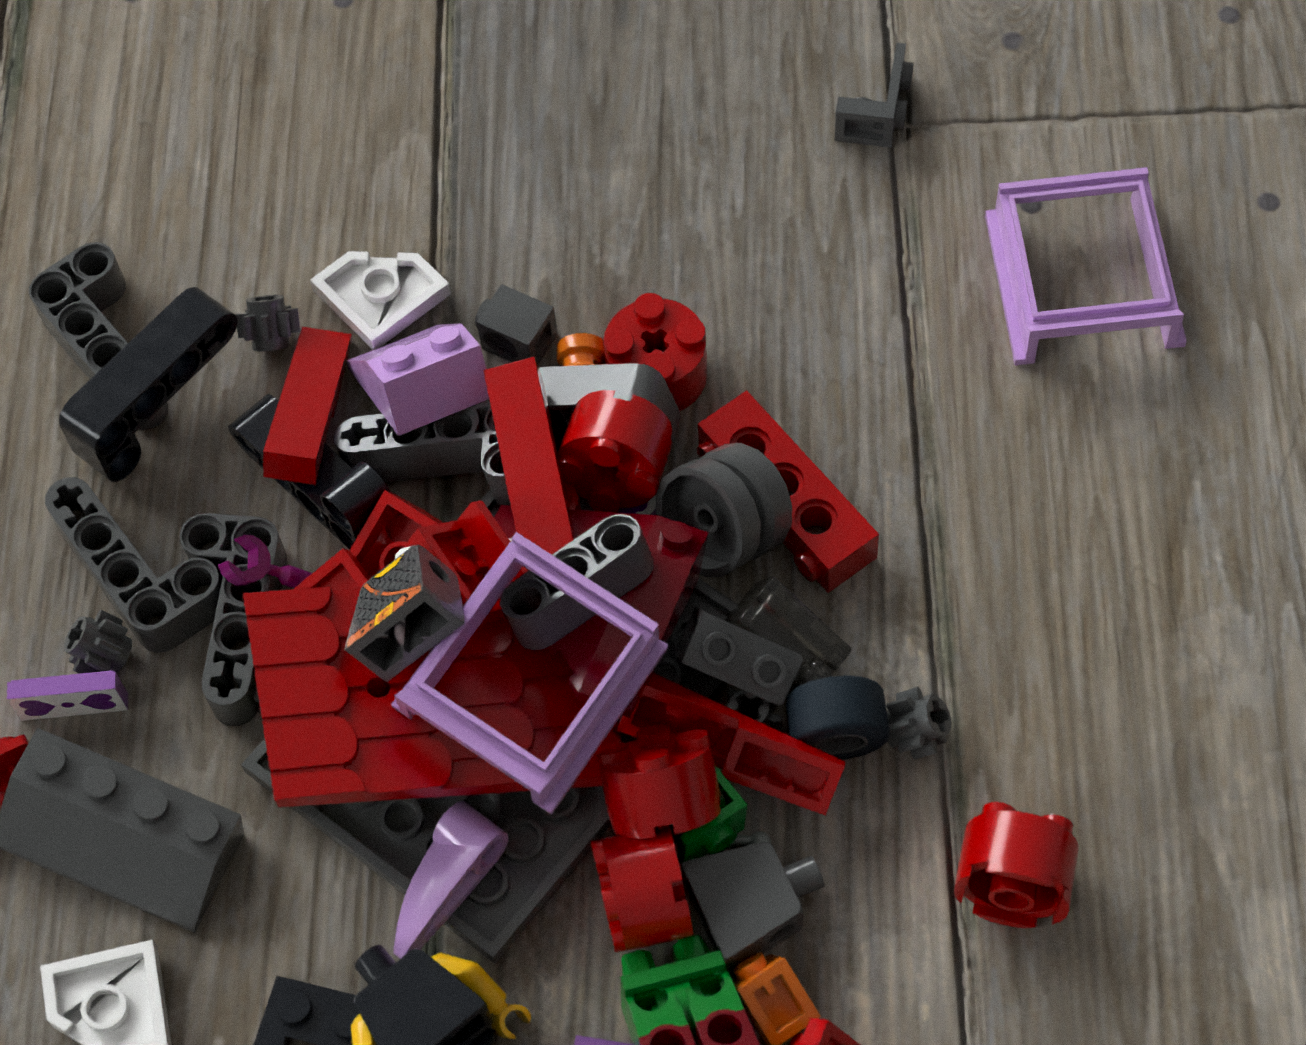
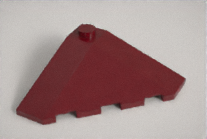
[494,505,709,718]

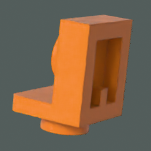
[732,952,821,1045]

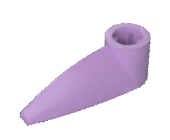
[393,801,509,959]

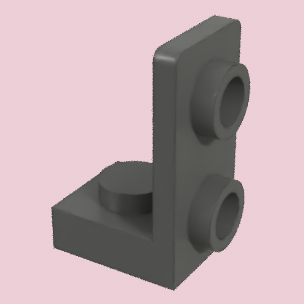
[835,43,914,148]
[673,606,803,705]

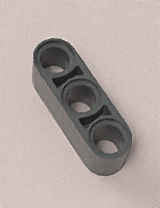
[500,514,654,650]

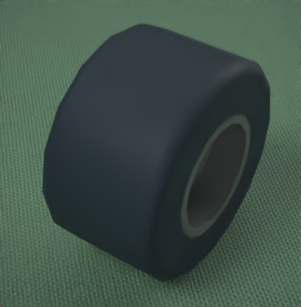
[786,675,890,760]

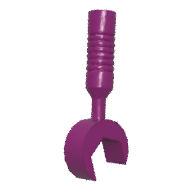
[218,535,312,588]

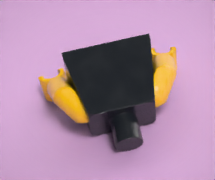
[351,945,531,1045]

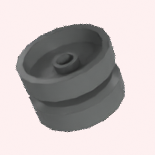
[656,443,792,577]

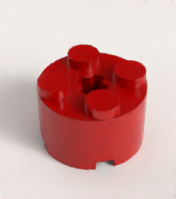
[603,293,707,411]
[557,390,673,513]
[596,724,721,839]
[954,802,1079,928]
[591,825,694,953]

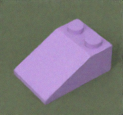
[346,323,489,436]

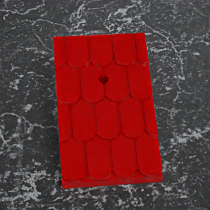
[242,587,622,808]

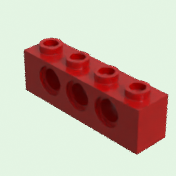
[696,390,879,593]

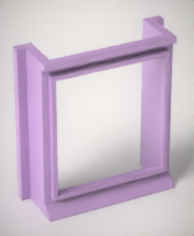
[985,167,1187,365]
[391,532,668,815]

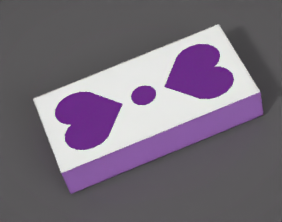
[7,670,128,721]

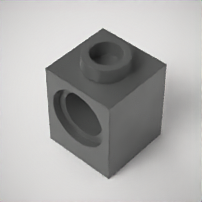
[475,284,558,365]

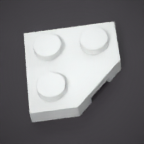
[310,251,451,350]
[40,939,172,1045]

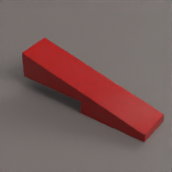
[263,326,352,485]
[483,357,575,555]
[617,673,845,816]

